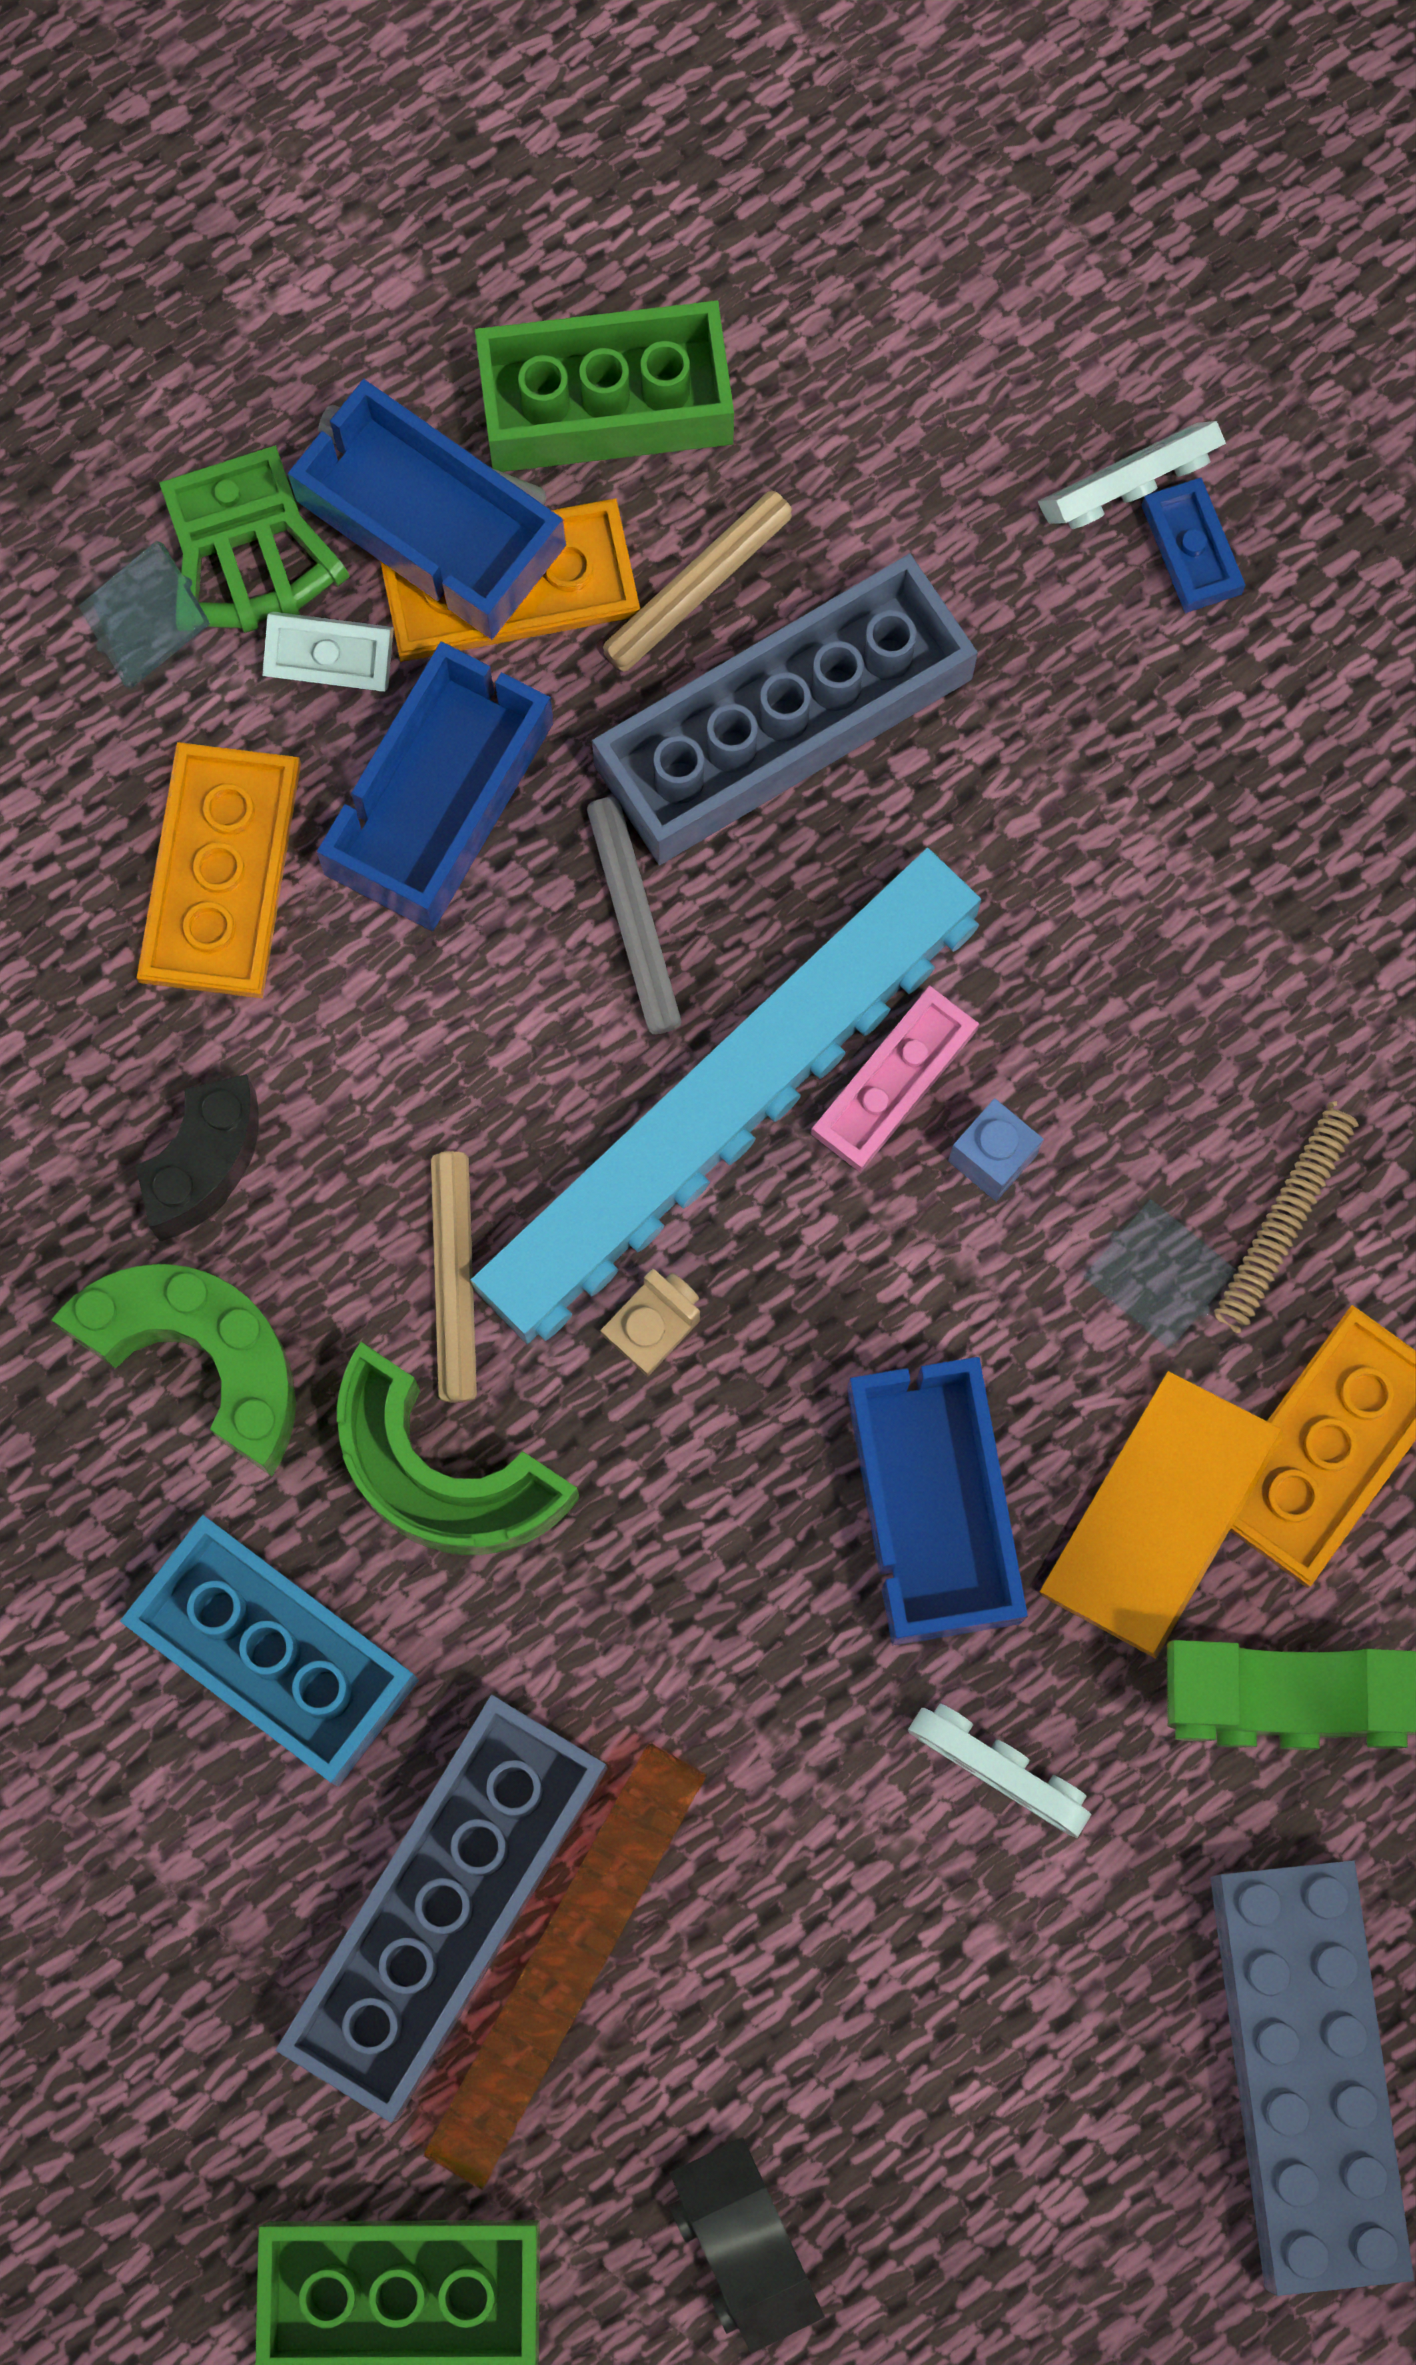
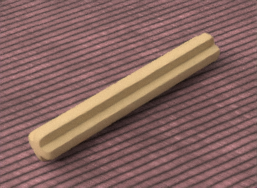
[603,491,792,672]
[431,1151,477,1403]

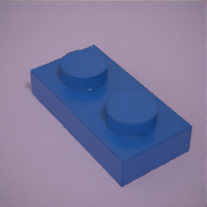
[1142,477,1246,613]

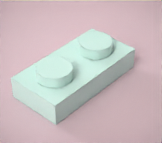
[262,612,394,692]

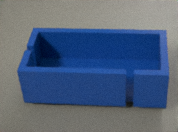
[288,378,566,640]
[317,641,554,932]
[847,1357,1028,1646]

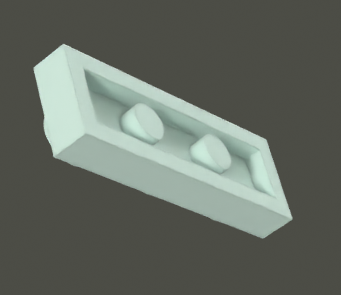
[1038,421,1226,529]

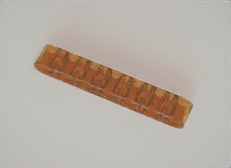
[423,1742,708,2190]

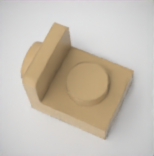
[600,1268,700,1377]

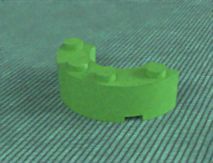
[52,1264,296,1477]
[337,1342,580,1555]
[1167,1640,1416,1750]

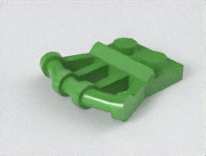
[159,445,350,633]

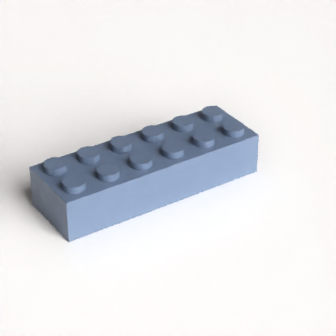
[592,553,978,866]
[275,1695,608,2123]
[1210,1860,1414,2296]

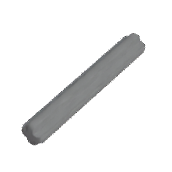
[587,797,681,1034]

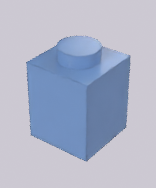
[948,1098,1044,1202]

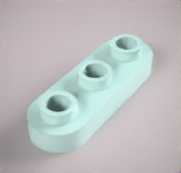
[908,1704,1091,1838]

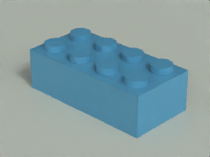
[120,1515,419,1787]

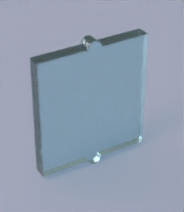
[79,541,211,688]
[1083,1199,1237,1350]

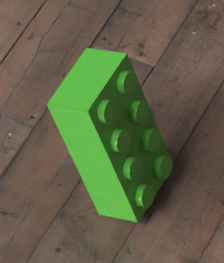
[475,300,734,472]
[255,2220,540,2365]

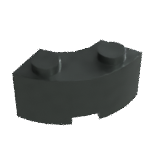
[136,1074,259,1242]
[669,2137,825,2354]

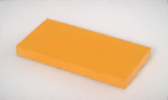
[380,498,640,662]
[137,742,301,999]
[1230,1305,1416,1588]
[1039,1371,1284,1659]

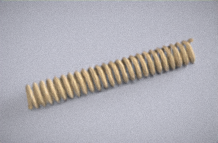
[1214,1101,1359,1333]

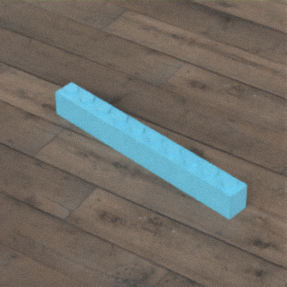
[471,847,981,1345]

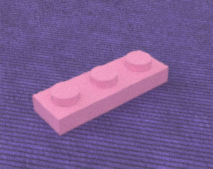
[811,986,979,1173]

